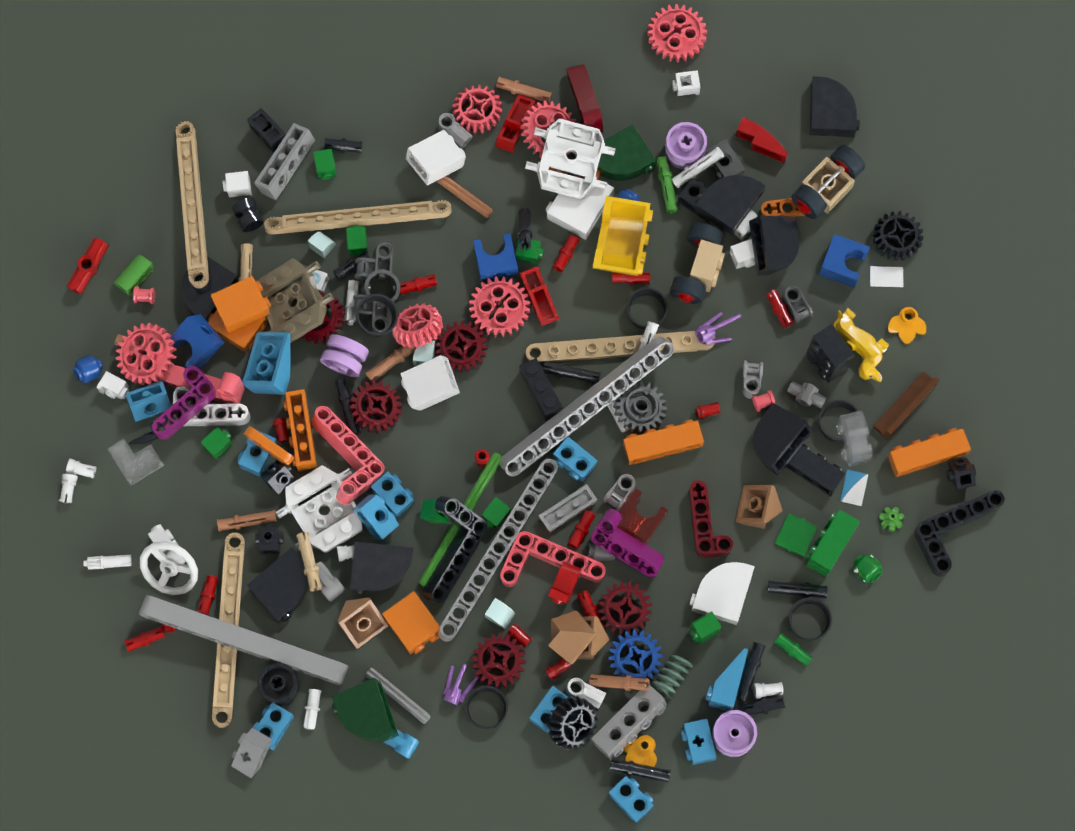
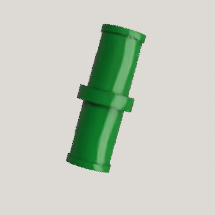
[774,633,813,667]

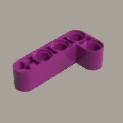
[152,366,216,440]
[591,509,664,577]

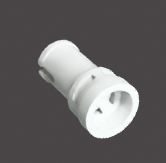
[66,459,97,478]
[59,474,78,503]
[337,545,353,562]
[753,682,783,699]

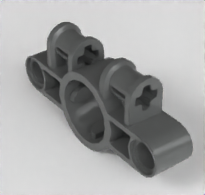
[352,242,400,336]

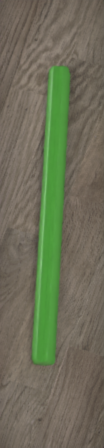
[419,452,502,587]

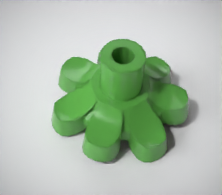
[879,507,905,532]

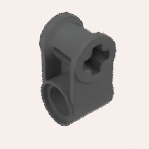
[782,286,814,324]

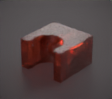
[617,489,668,545]

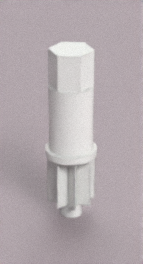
[344,280,359,326]
[84,555,132,570]

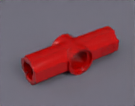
[67,238,109,295]

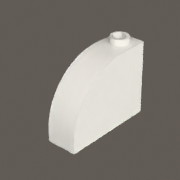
[546,184,614,240]
[689,562,755,625]

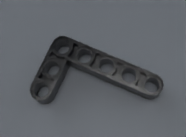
[914,490,1005,577]
[423,496,487,603]

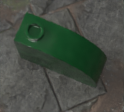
[597,124,656,181]
[332,678,399,742]

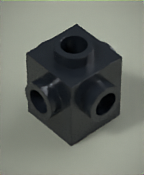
[947,458,976,490]
[260,460,295,495]
[255,524,284,554]

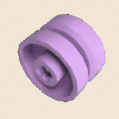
[665,122,707,170]
[320,334,369,377]
[712,710,757,757]

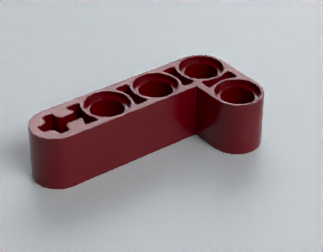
[566,64,603,133]
[689,480,733,558]

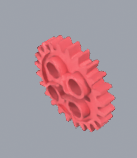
[647,4,707,63]
[520,101,576,158]
[469,276,530,337]
[115,323,177,385]

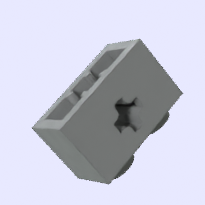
[231,728,272,778]

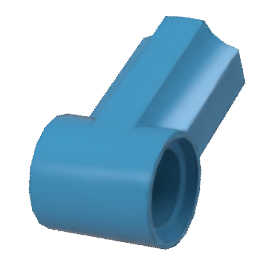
[384,730,420,759]

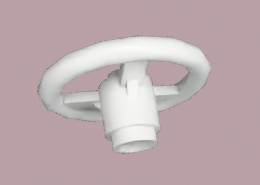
[140,541,198,595]

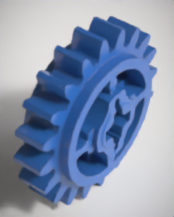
[608,629,663,679]

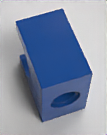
[473,233,518,283]
[819,234,870,288]
[170,314,224,369]

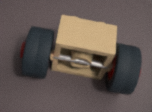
[791,145,865,219]
[670,223,725,304]

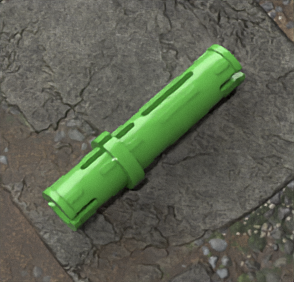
[656,156,678,213]

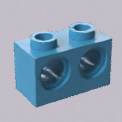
[553,437,598,482]
[370,472,415,519]
[529,686,568,734]
[253,703,294,751]
[608,776,654,824]

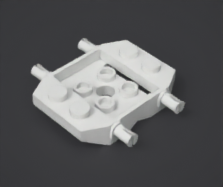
[525,119,616,199]
[275,465,362,553]

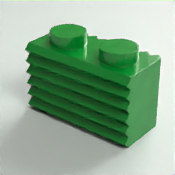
[688,611,721,645]

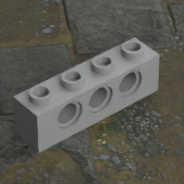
[254,123,315,200]
[591,685,667,760]

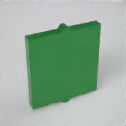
[775,513,818,557]

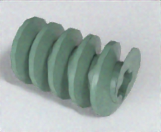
[652,655,693,699]

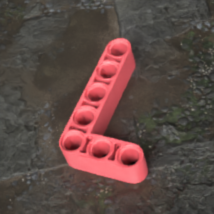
[152,365,245,404]
[311,406,385,505]
[500,531,606,587]

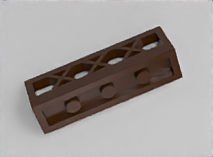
[873,371,940,440]

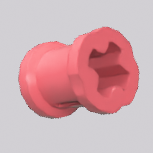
[133,286,156,305]
[752,390,776,412]

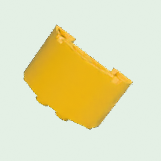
[593,196,653,276]

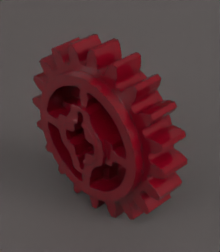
[301,292,346,344]
[435,320,488,373]
[349,380,403,433]
[598,581,652,635]
[472,633,526,688]

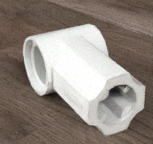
[566,678,606,709]

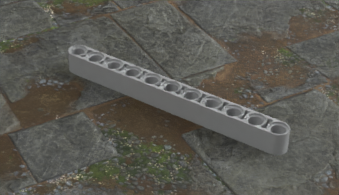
[500,336,674,476]
[438,459,558,641]
[138,595,349,686]

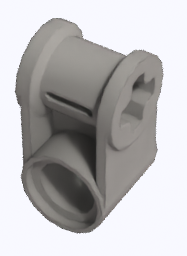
[742,360,763,399]
[603,474,635,512]

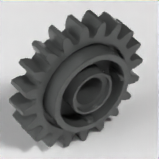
[613,381,667,434]

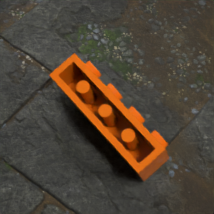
[283,389,318,472]
[623,419,704,465]
[888,428,971,478]

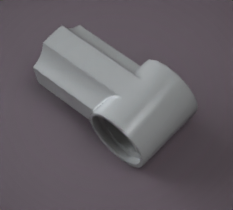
[438,113,473,149]
[316,562,345,602]

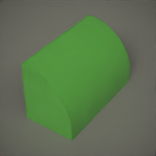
[113,254,155,297]

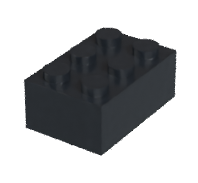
[807,324,854,383]

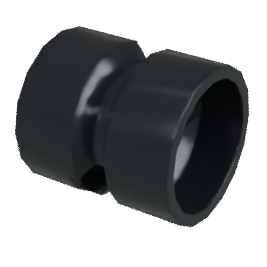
[232,197,265,233]

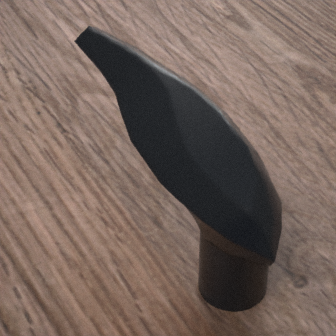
[129,422,158,445]

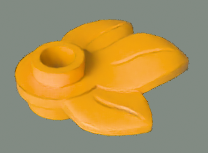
[888,307,926,344]
[623,735,657,767]

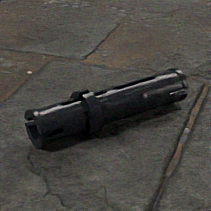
[518,208,532,251]
[543,361,601,383]
[335,378,361,435]
[768,581,828,598]
[736,642,766,702]
[609,758,671,783]

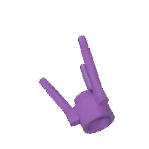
[695,312,742,346]
[443,664,481,706]

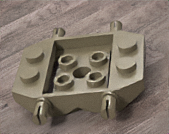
[259,258,334,343]

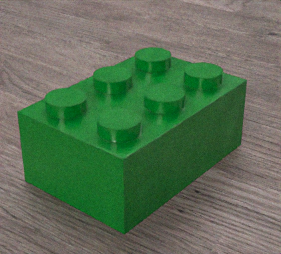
[806,510,860,578]

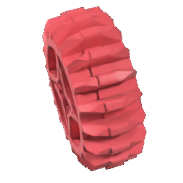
[452,84,502,134]
[392,303,443,349]

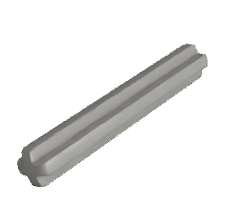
[366,668,430,724]

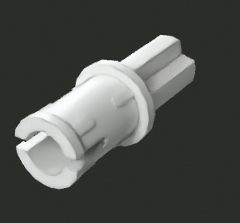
[303,689,321,729]

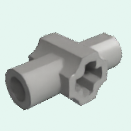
[787,381,827,409]

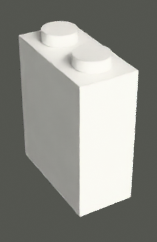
[406,130,466,185]
[400,355,460,411]

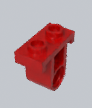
[548,561,582,605]

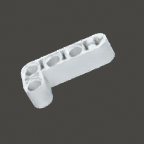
[173,386,250,427]

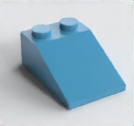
[242,332,290,395]
[705,648,748,711]

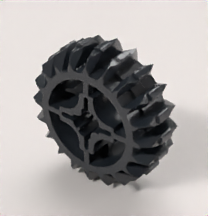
[872,211,924,261]
[547,696,598,750]

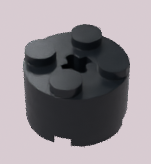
[257,663,300,706]

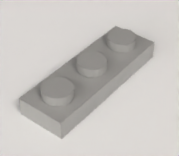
[538,484,598,533]

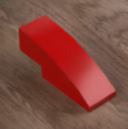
[495,94,536,153]
[736,117,788,164]
[518,266,559,326]

